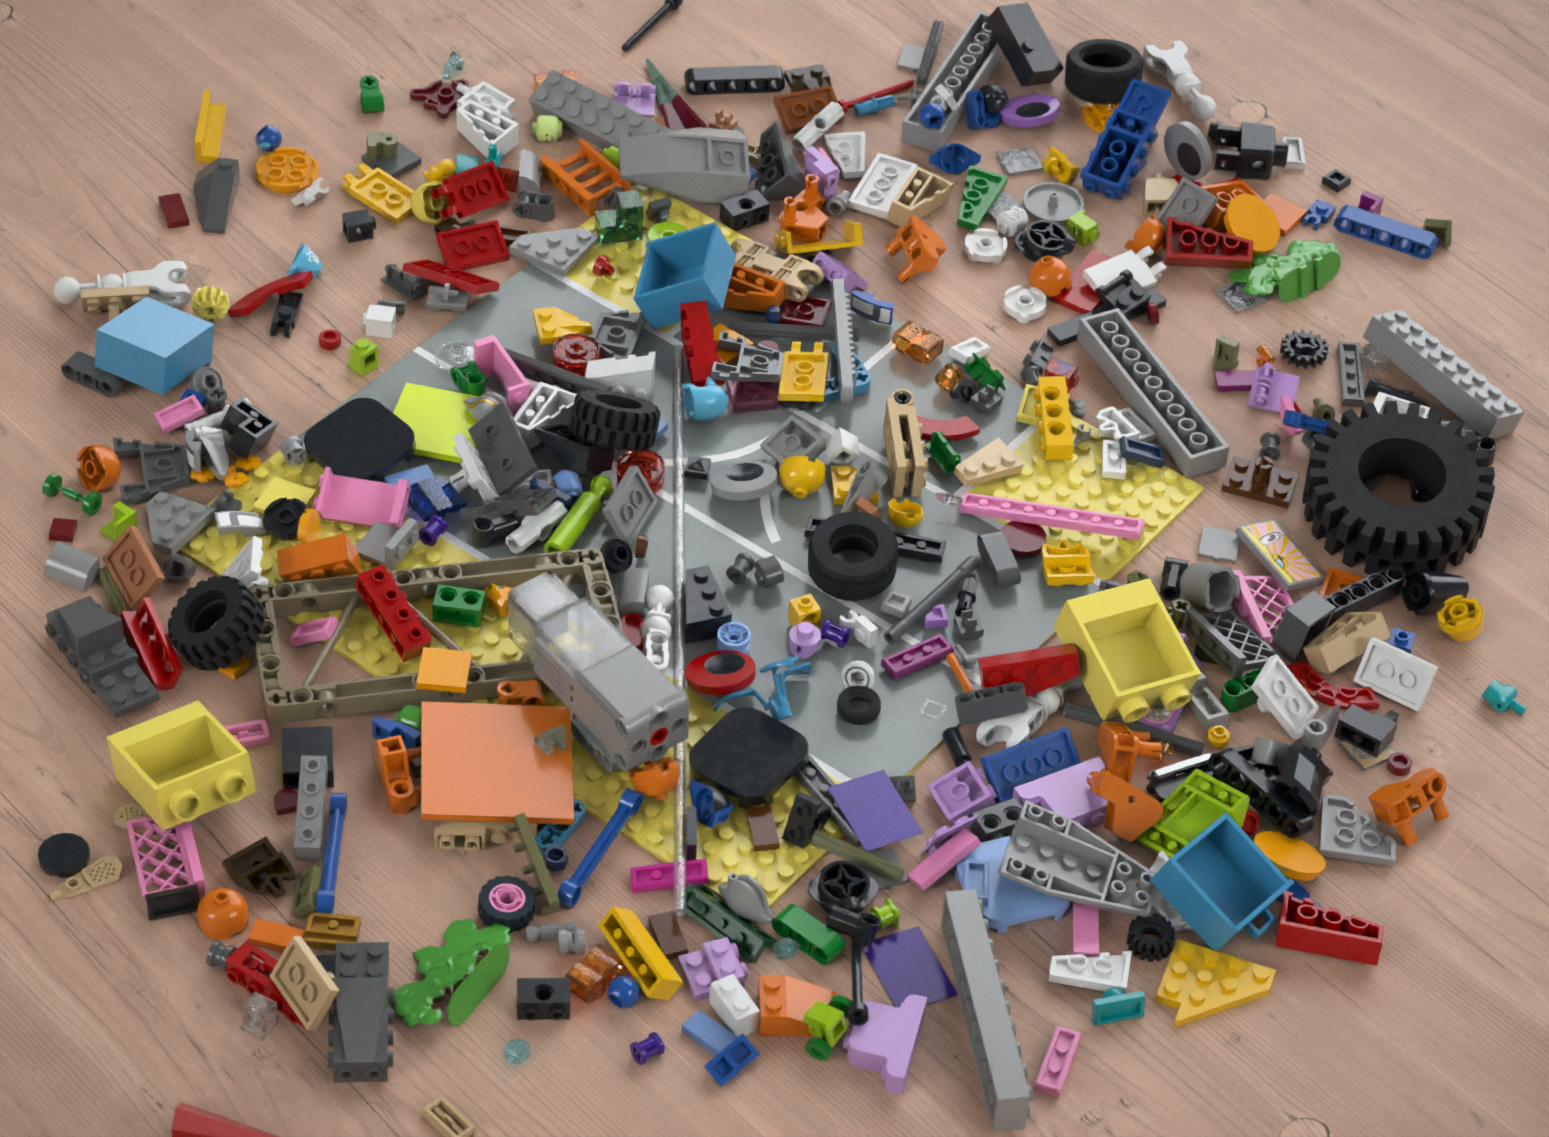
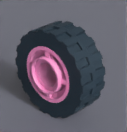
[478,875,535,933]

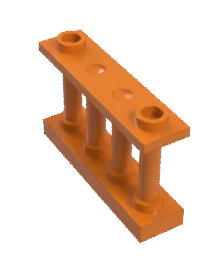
[540,138,632,217]

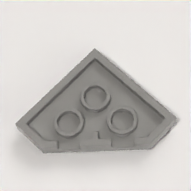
[509,228,599,277]
[146,491,216,555]
[1319,794,1396,867]

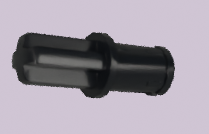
[955,577,978,616]

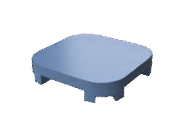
[954,836,1071,934]

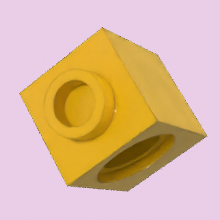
[788,594,821,629]

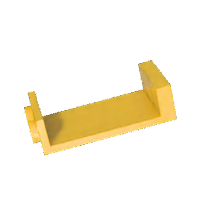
[774,221,864,254]

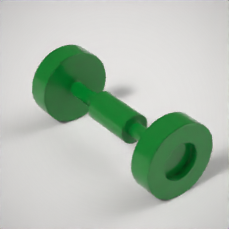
[42,473,102,516]
[805,995,852,1061]

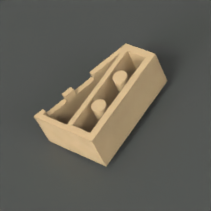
[886,166,954,228]
[1303,612,1391,674]

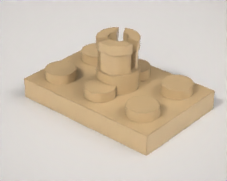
[81,285,150,321]
[270,936,339,1031]

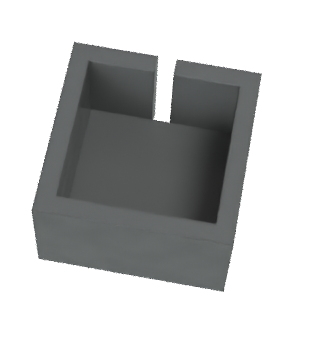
[1272,591,1336,660]

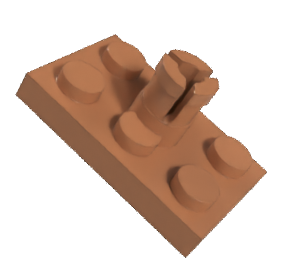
[102,525,165,611]

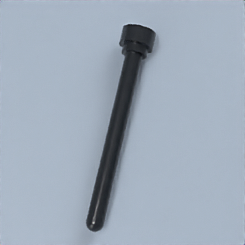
[622,0,683,52]
[847,942,869,1026]

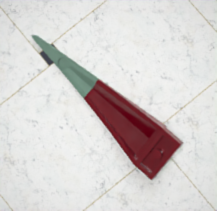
[646,59,708,131]

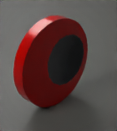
[685,650,756,695]

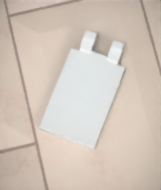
[1082,246,1167,297]

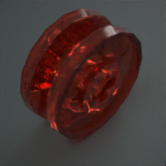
[553,333,600,377]
[617,450,665,494]

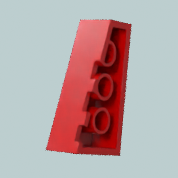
[1165,216,1253,269]
[680,301,725,387]
[978,643,1080,697]
[1275,891,1384,966]

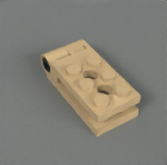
[883,389,928,497]

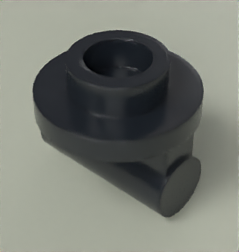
[949,380,976,402]

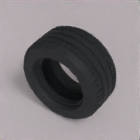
[1065,39,1143,104]

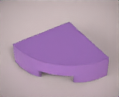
[924,604,948,629]

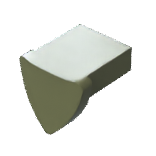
[1422,219,1452,246]
[1212,334,1240,372]

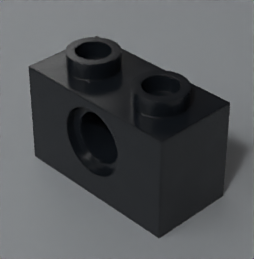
[719,189,770,231]
[517,978,570,1020]

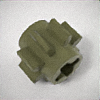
[1166,599,1193,628]

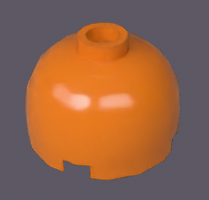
[1125,215,1166,257]
[1029,256,1072,297]
[77,445,121,492]
[628,757,680,801]
[197,887,249,940]

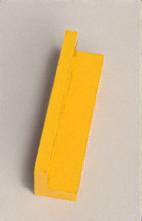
[194,90,226,163]

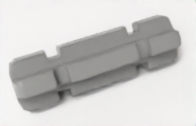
[525,921,576,942]

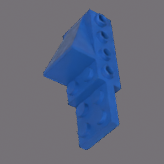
[1080,78,1171,200]

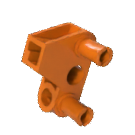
[779,174,828,243]
[885,215,947,284]
[1098,721,1161,783]
[373,735,421,815]
[1087,768,1163,843]
[1368,768,1450,846]

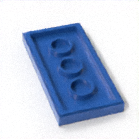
[980,726,1081,804]

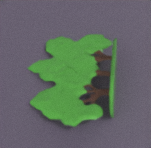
[394,918,511,1027]

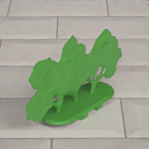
[1228,240,1341,302]

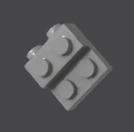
[760,415,826,464]

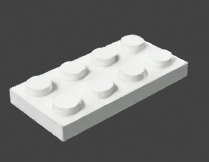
[848,153,917,219]

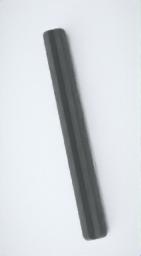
[916,20,944,86]

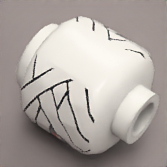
[997,206,1028,237]

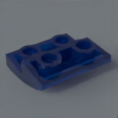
[408,476,468,522]

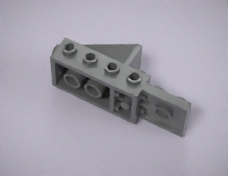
[45,596,160,719]
[328,942,394,1083]

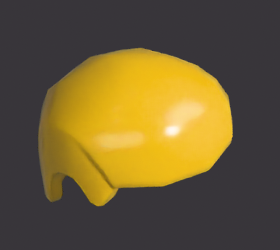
[422,159,456,185]
[888,498,924,528]

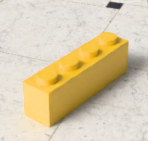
[597,906,684,1001]

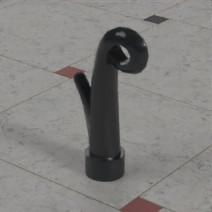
[1365,377,1432,416]

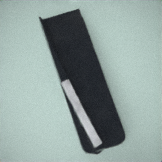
[1147,745,1282,803]

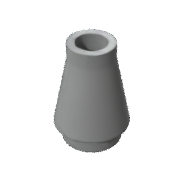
[827,190,851,216]

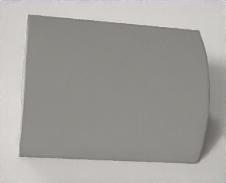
[519,149,541,193]
[44,541,100,592]
[617,568,649,618]

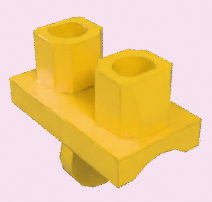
[1042,147,1080,185]

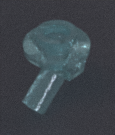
[442,52,464,79]

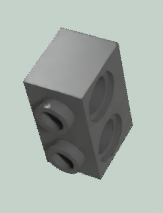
[970,798,1022,842]

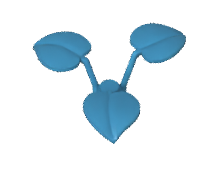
[713,656,812,721]

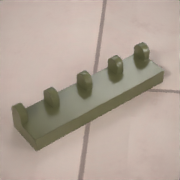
[505,813,559,917]

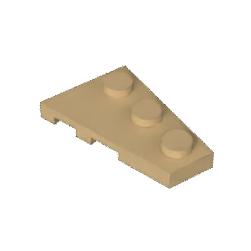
[954,437,1024,487]

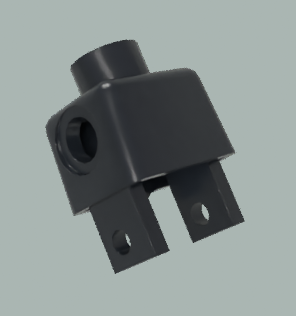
[1214,121,1288,180]

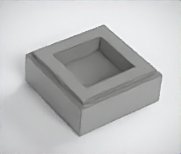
[881,590,912,618]

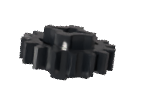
[1280,329,1329,369]

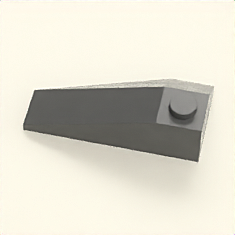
[755,122,805,201]
[194,158,240,234]

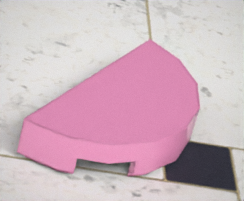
[1280,395,1303,436]

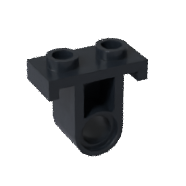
[782,792,831,849]

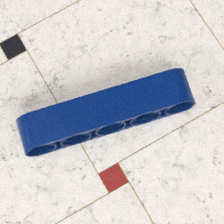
[1334,205,1438,259]

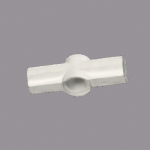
[791,101,845,152]
[506,500,568,554]

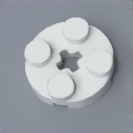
[964,228,1007,264]
[1003,286,1047,323]

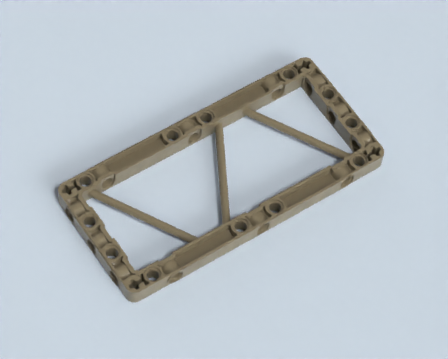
[250,548,625,723]

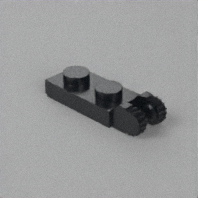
[270,292,303,337]

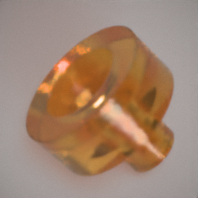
[1150,740,1174,763]

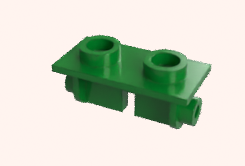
[964,352,1006,393]
[925,431,962,474]

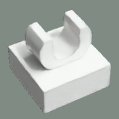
[931,84,959,111]

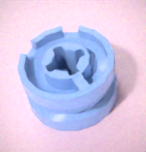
[716,622,751,654]

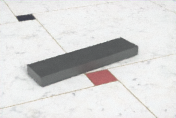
[1337,342,1365,407]

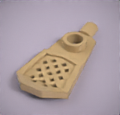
[114,801,178,847]
[48,856,123,901]

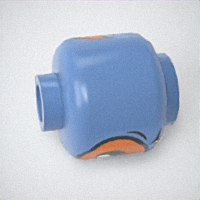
[551,469,584,505]

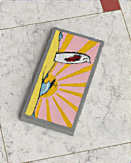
[1235,519,1325,592]

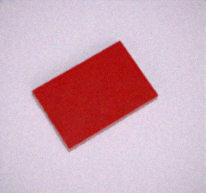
[435,220,510,270]

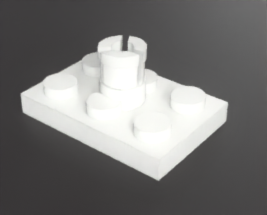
[450,432,500,501]
[220,536,269,590]
[1353,637,1438,712]
[1251,654,1319,740]

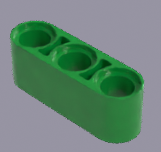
[1219,668,1262,713]
[771,904,845,965]

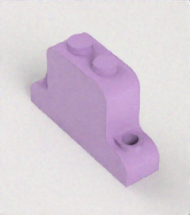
[1012,756,1107,828]
[843,995,927,1095]

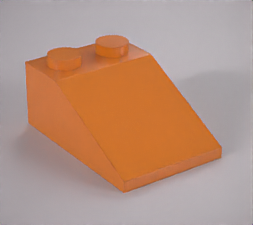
[1200,180,1268,232]
[757,975,836,1036]

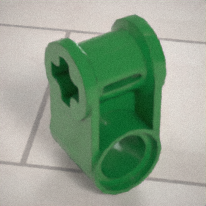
[360,76,384,113]
[450,361,486,396]

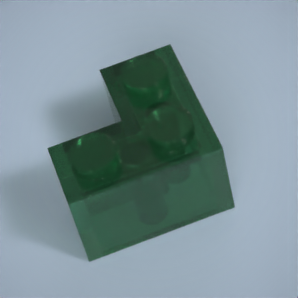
[595,190,644,245]

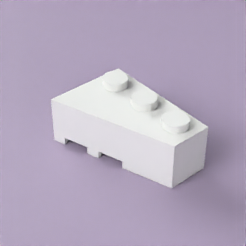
[456,99,519,158]
[585,351,656,402]
[513,382,577,450]

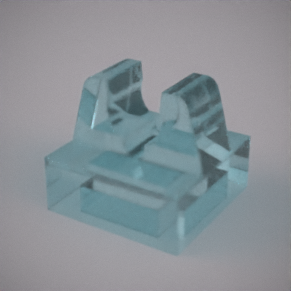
[534,724,567,756]

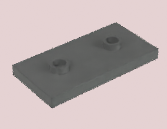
[468,402,538,495]

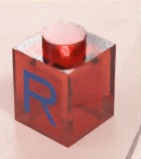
[1044,357,1079,393]

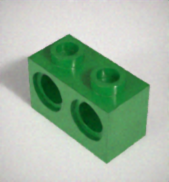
[432,584,486,628]

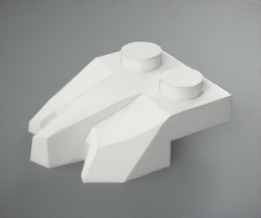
[1096,406,1156,443]

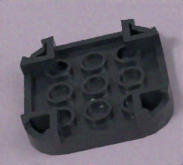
[304,397,416,481]
[689,707,809,809]

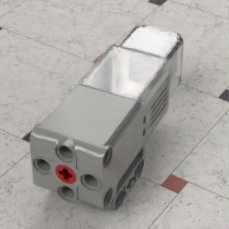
[508,572,689,773]

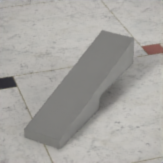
[1188,668,1229,734]

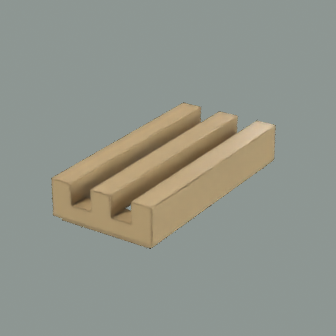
[421,1095,477,1137]

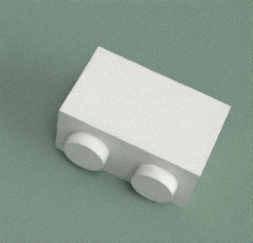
[709,974,760,1037]

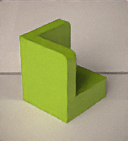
[101,501,138,542]

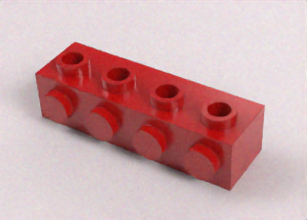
[355,564,432,663]

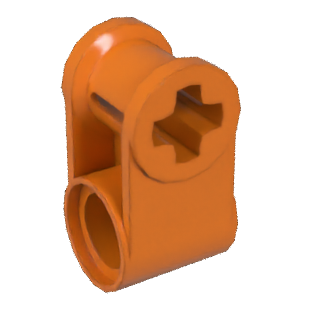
[496,679,545,706]

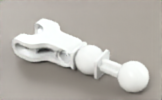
[1143,40,1217,121]
[53,261,191,307]
[641,585,674,675]
[976,676,1084,748]

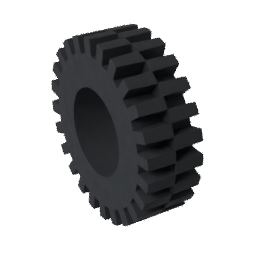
[1302,401,1495,575]

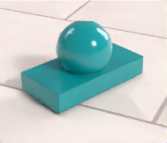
[1092,988,1145,1026]

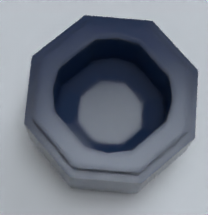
[766,306,780,324]
[543,846,568,872]

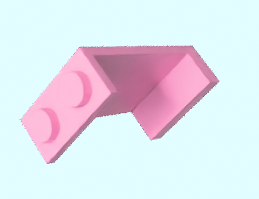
[473,335,530,417]
[313,467,411,530]

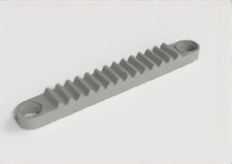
[831,278,856,405]

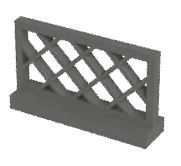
[1181,608,1284,679]

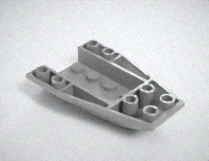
[618,127,750,206]
[998,800,1157,917]

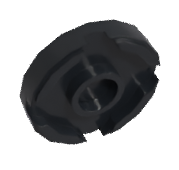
[263,497,308,541]
[38,833,90,878]

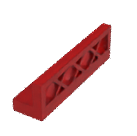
[119,597,183,690]

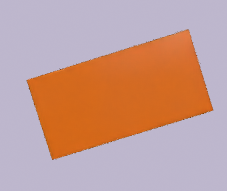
[248,918,305,952]

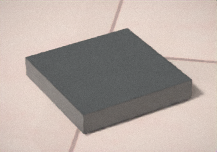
[361,142,421,178]

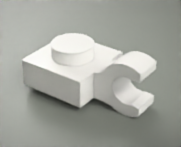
[291,178,329,207]
[839,610,878,649]

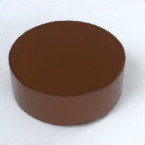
[635,535,648,559]

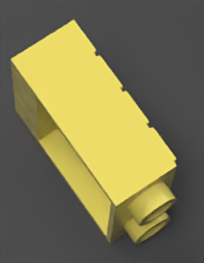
[1053,578,1201,723]
[106,701,257,830]

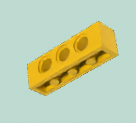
[1033,376,1074,460]

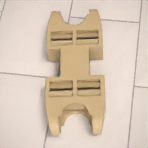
[730,238,824,302]

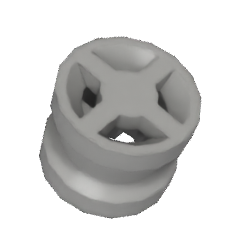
[280,436,307,466]

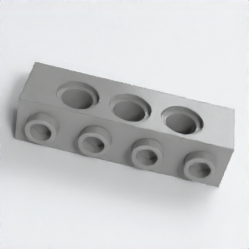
[294,755,328,861]

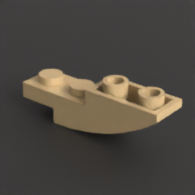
[434,821,537,850]

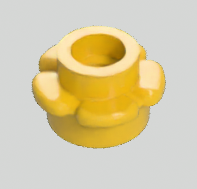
[1207,725,1231,748]

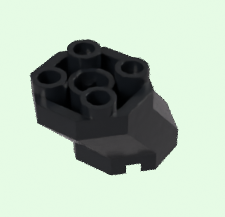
[1275,742,1333,817]

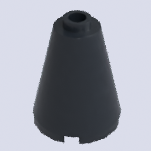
[1402,568,1469,616]

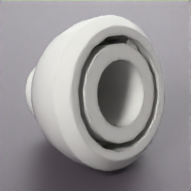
[841,660,875,688]

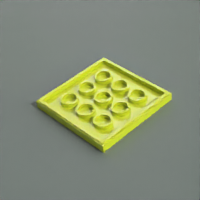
[393,383,478,463]

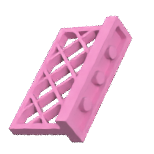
[1232,570,1294,654]
[126,816,206,902]

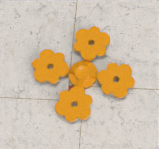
[190,455,261,488]

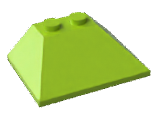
[1135,768,1250,859]

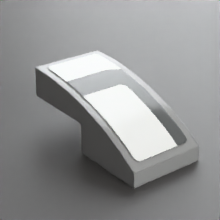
[185,432,203,472]
[214,511,266,538]

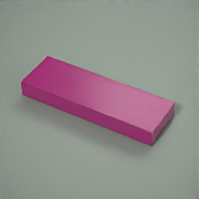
[630,858,709,893]

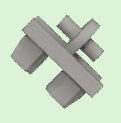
[426,283,469,314]

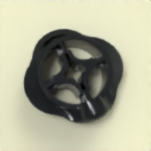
[1014,220,1076,262]
[808,860,878,913]

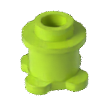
[869,898,900,931]

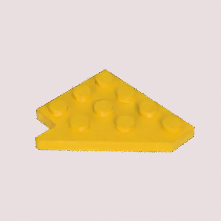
[1155,939,1276,1027]

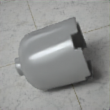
[1180,562,1240,612]

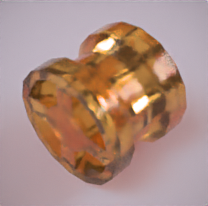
[935,363,963,391]

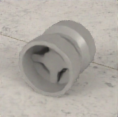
[558,928,586,955]

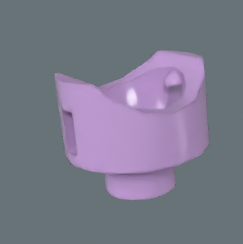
[788,622,821,659]

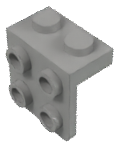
[355,518,419,570]

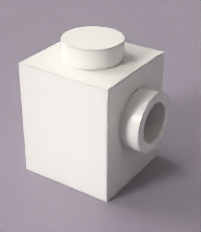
[362,304,396,338]
[825,428,860,466]

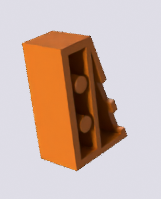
[723,262,785,312]
[276,533,362,583]

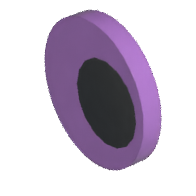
[1000,94,1060,128]

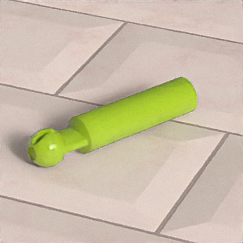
[544,475,613,553]

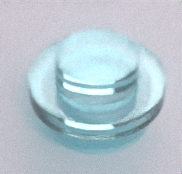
[772,938,799,960]
[504,1039,531,1065]

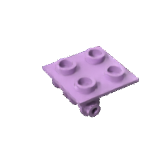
[614,81,656,117]
[1247,363,1300,413]
[921,815,978,857]

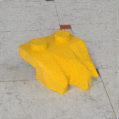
[533,307,593,349]
[1042,539,1094,587]

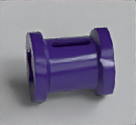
[418,515,448,546]
[820,619,851,648]
[630,1032,665,1065]

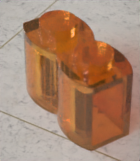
[891,321,944,365]
[565,945,623,1004]

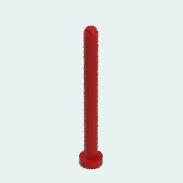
[838,79,914,113]

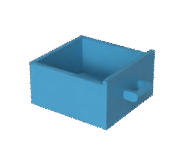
[633,222,736,329]
[94,296,214,395]
[1149,813,1294,951]

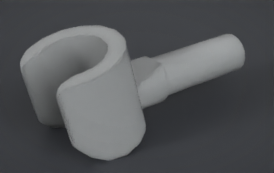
[897,89,924,101]
[1068,397,1086,417]
[1073,424,1091,450]
[955,644,978,669]

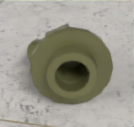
[1312,398,1335,422]

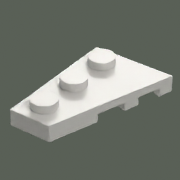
[824,132,866,179]
[1048,951,1132,994]

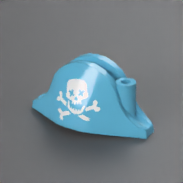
[287,242,322,279]

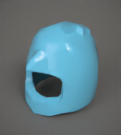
[682,377,728,422]

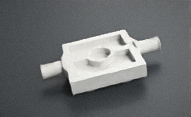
[456,81,517,121]

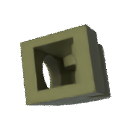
[367,133,398,161]

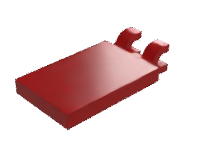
[430,160,510,220]

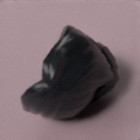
[979,84,1009,113]

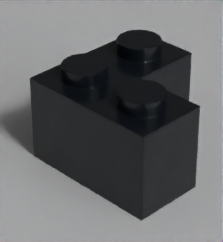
[220,398,278,459]

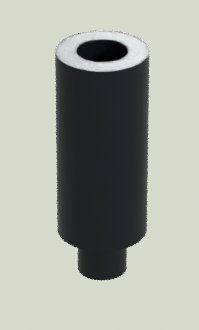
[942,727,972,767]

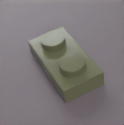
[291,864,322,920]

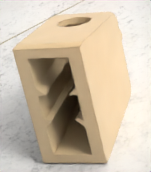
[1143,174,1178,216]

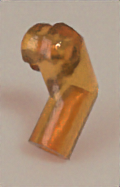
[1257,344,1275,367]

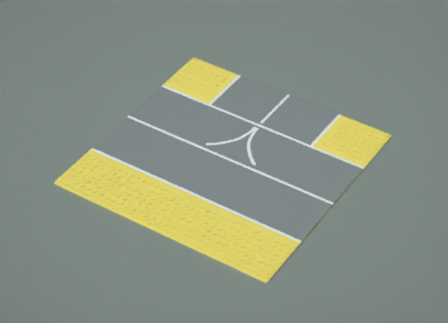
[179,183,1203,908]

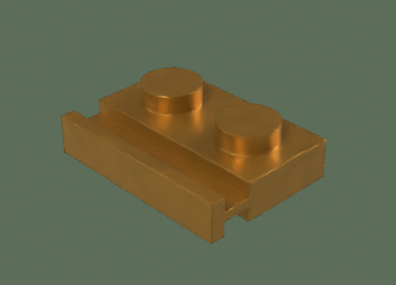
[303,911,361,950]

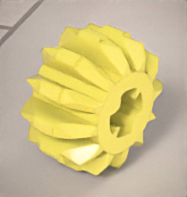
[191,285,230,321]

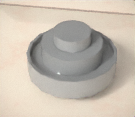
[189,367,223,398]

